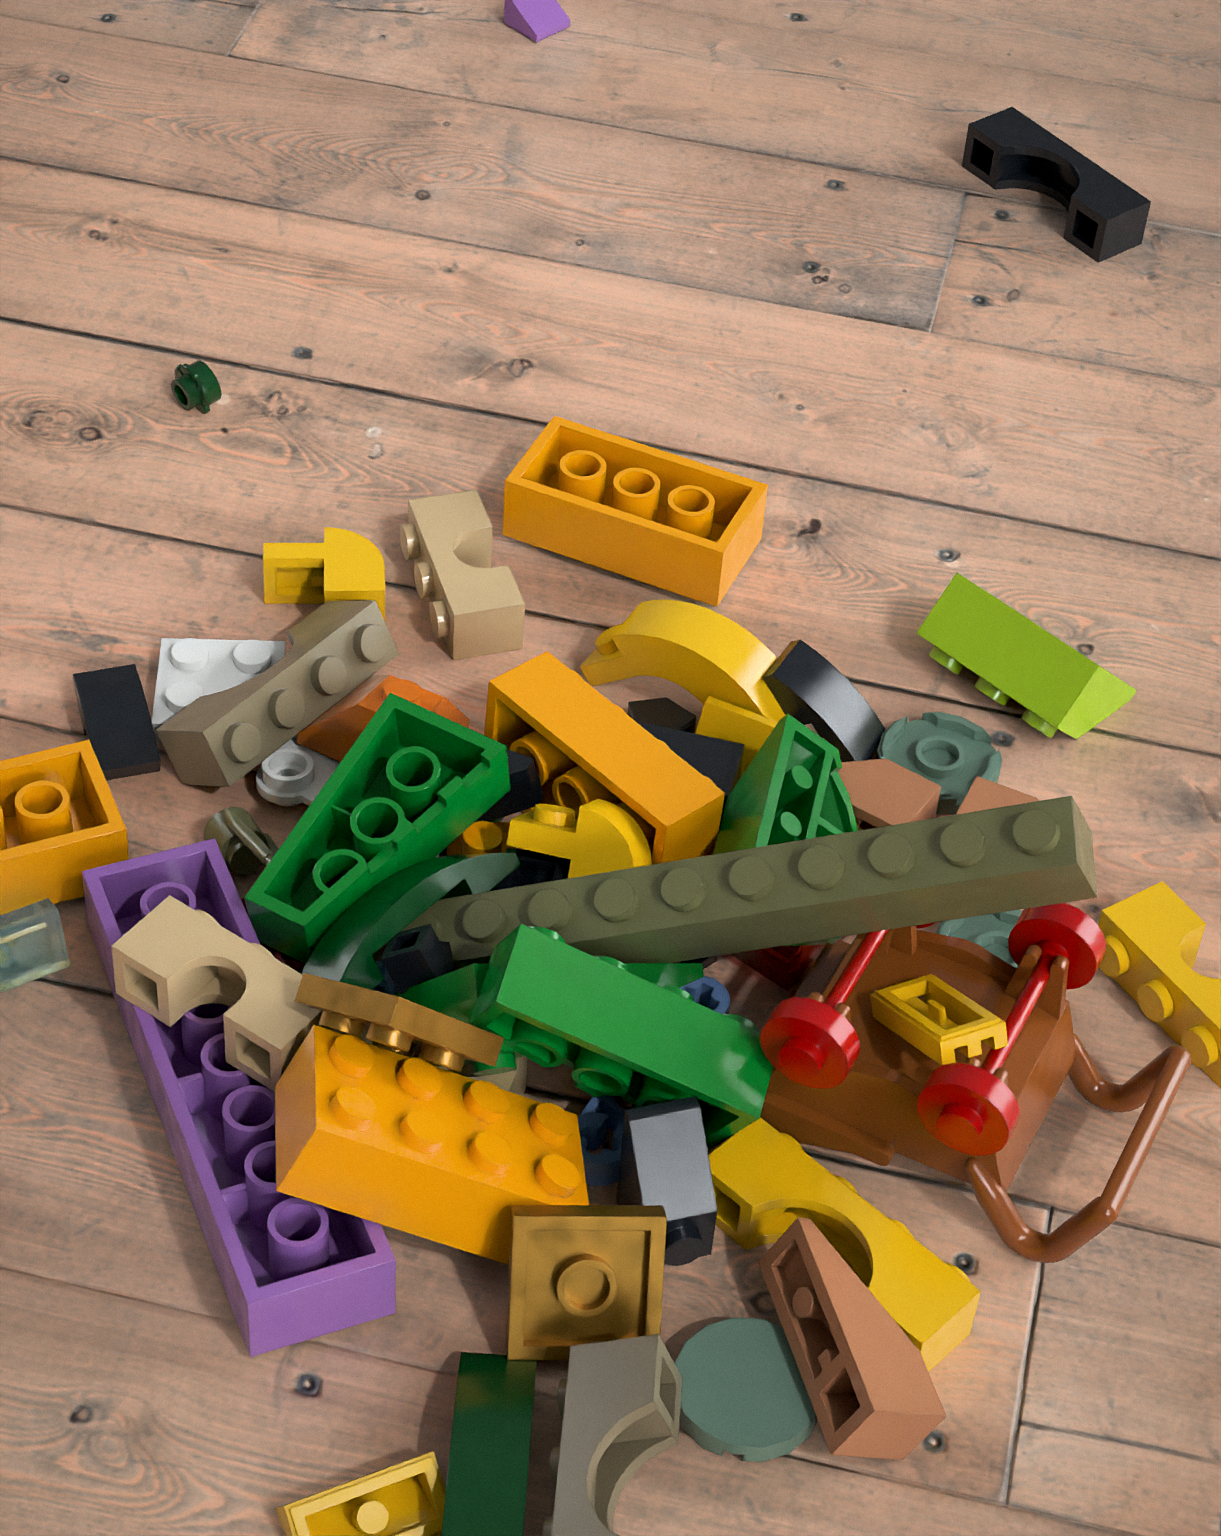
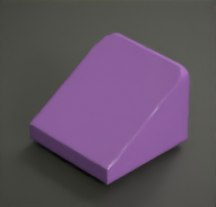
[504,0,570,42]

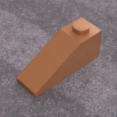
[758,1217,947,1460]

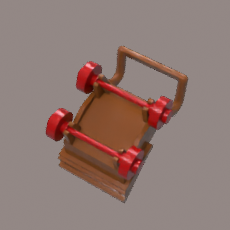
[760,903,1191,1263]

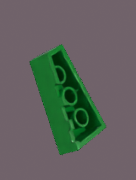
[244,693,511,964]
[469,924,773,1150]

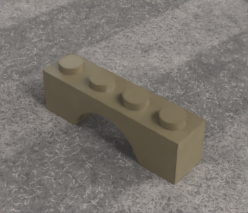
[156,600,399,787]
[543,1334,683,1536]

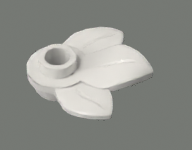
[256,735,340,806]

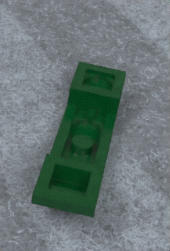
[301,853,521,990]
[442,1352,537,1536]

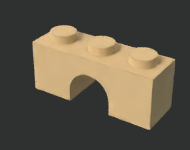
[400,490,525,660]
[111,895,338,1092]

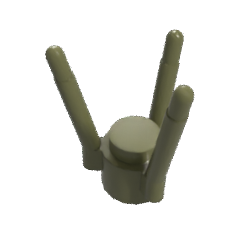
[203,807,278,875]

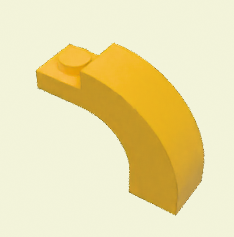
[580,599,785,722]

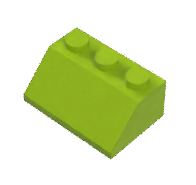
[916,572,1137,739]

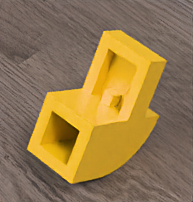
[263,527,385,621]
[506,798,652,878]

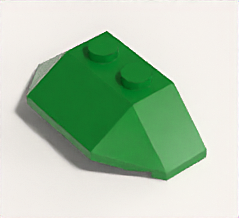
[713,714,858,947]

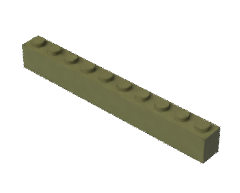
[402,796,1097,970]

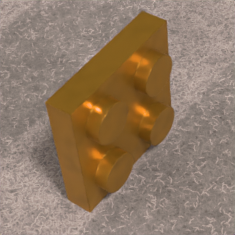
[294,973,504,1072]
[505,1205,667,1360]

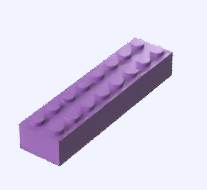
[82,838,396,1357]

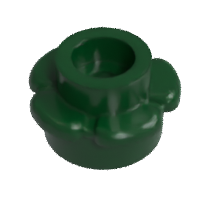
[171,360,222,414]

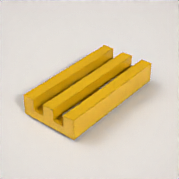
[870,974,1008,1066]

